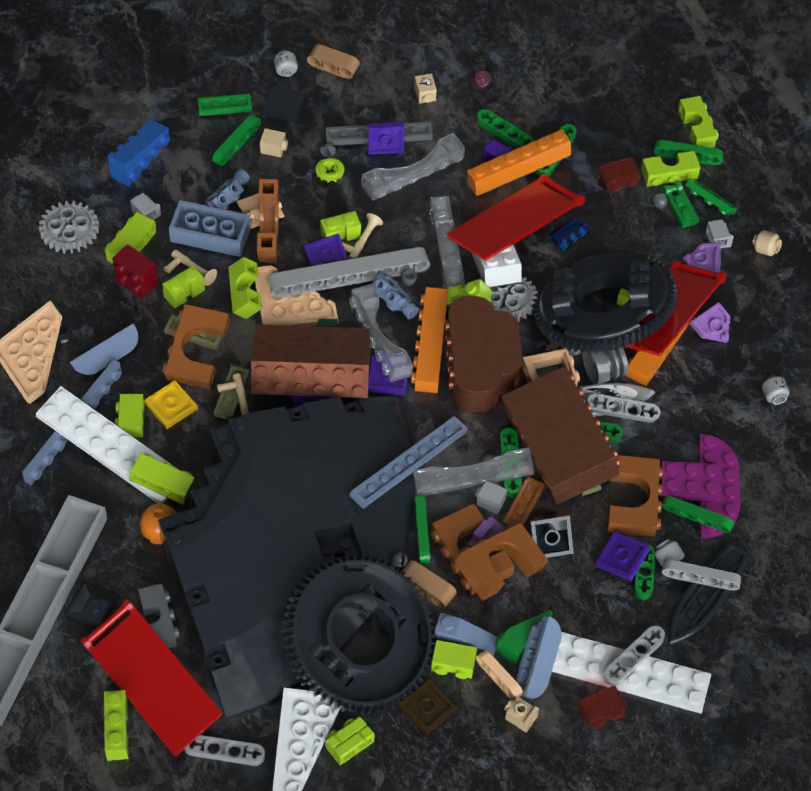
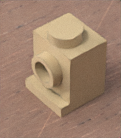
[505,697,539,732]

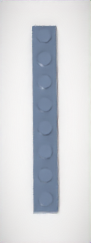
[22,359,122,485]
[349,416,468,509]

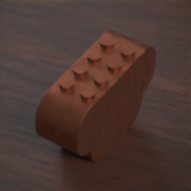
[444,296,522,412]

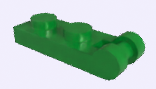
[662,182,699,228]

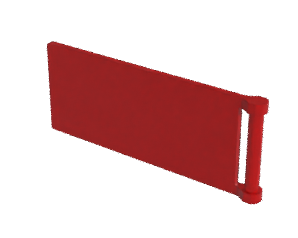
[447,174,585,261]
[627,260,726,356]
[80,598,223,756]

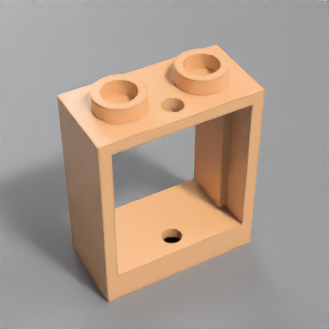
[522,348,580,386]

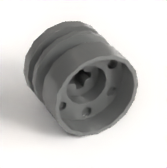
[582,347,628,385]

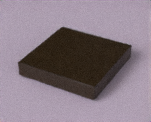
[398,679,457,736]

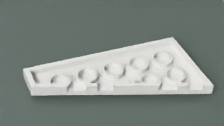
[272,688,341,791]

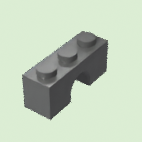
[138,584,179,648]

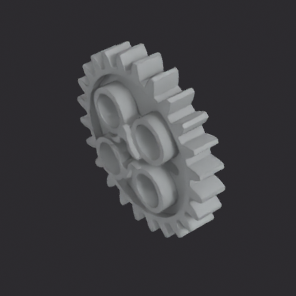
[39,201,99,253]
[489,277,538,322]

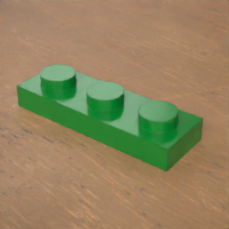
[198,94,252,116]
[686,179,738,215]

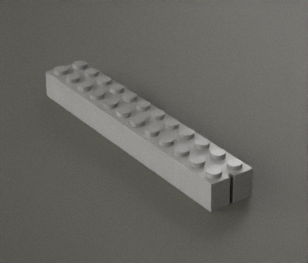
[0,495,107,726]

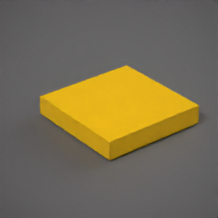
[144,380,198,429]

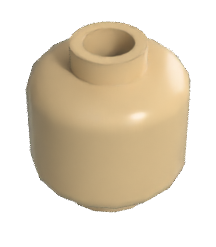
[753,230,782,256]

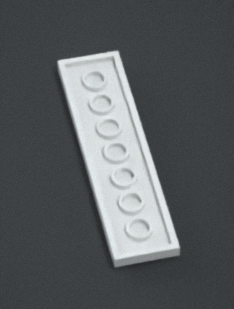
[36,386,179,504]
[552,632,711,713]

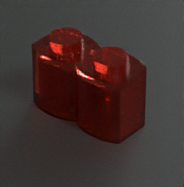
[599,158,641,191]
[577,685,627,729]

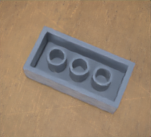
[169,200,251,257]

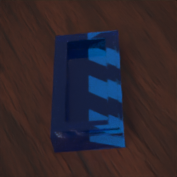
[551,217,590,250]

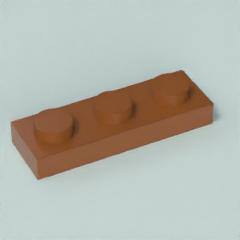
[502,477,545,527]

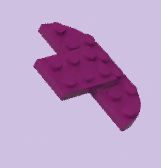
[661,434,740,538]

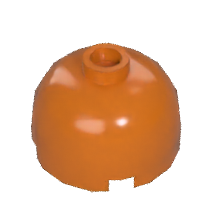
[140,503,177,544]

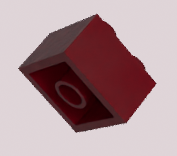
[112,244,158,299]

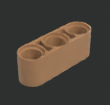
[307,44,360,79]
[399,560,457,609]

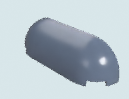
[69,324,138,375]
[517,617,561,699]

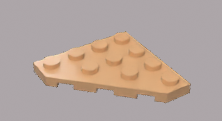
[255,265,338,326]
[0,301,62,404]

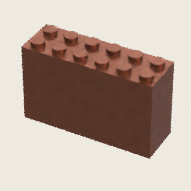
[251,324,370,398]
[502,366,620,505]

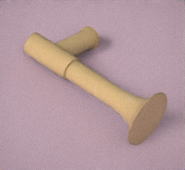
[342,213,383,259]
[164,250,217,286]
[217,373,249,415]

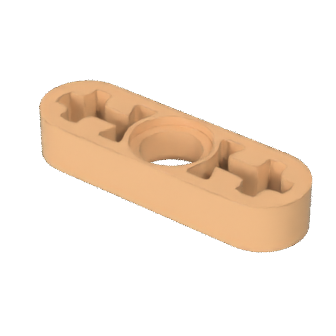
[476,650,523,701]

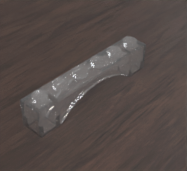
[362,133,465,201]
[430,196,465,289]
[349,284,413,382]
[413,447,534,496]

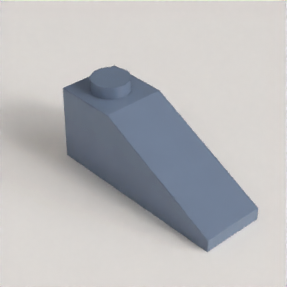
[434,613,498,657]

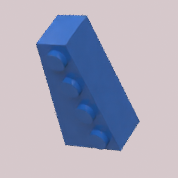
[108,119,170,187]

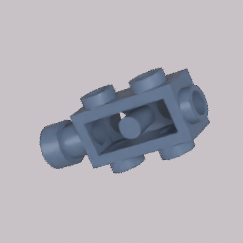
[204,169,250,210]
[371,272,419,319]

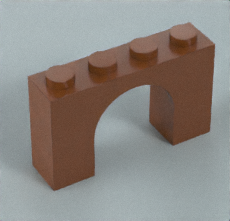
[257,179,279,263]
[163,304,231,390]
[607,455,663,537]
[431,504,515,595]
[455,523,548,601]

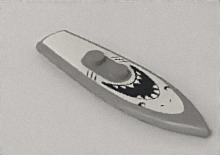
[580,383,655,417]

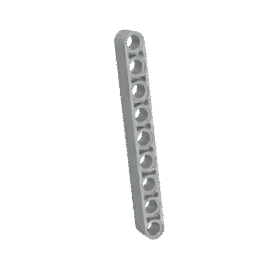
[267,247,430,298]

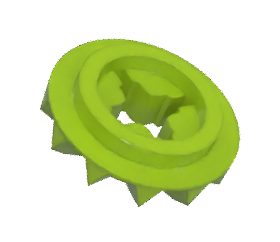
[316,158,344,183]

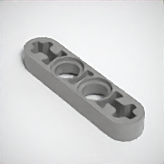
[586,394,660,423]
[662,560,741,590]
[604,626,665,686]
[184,735,265,766]

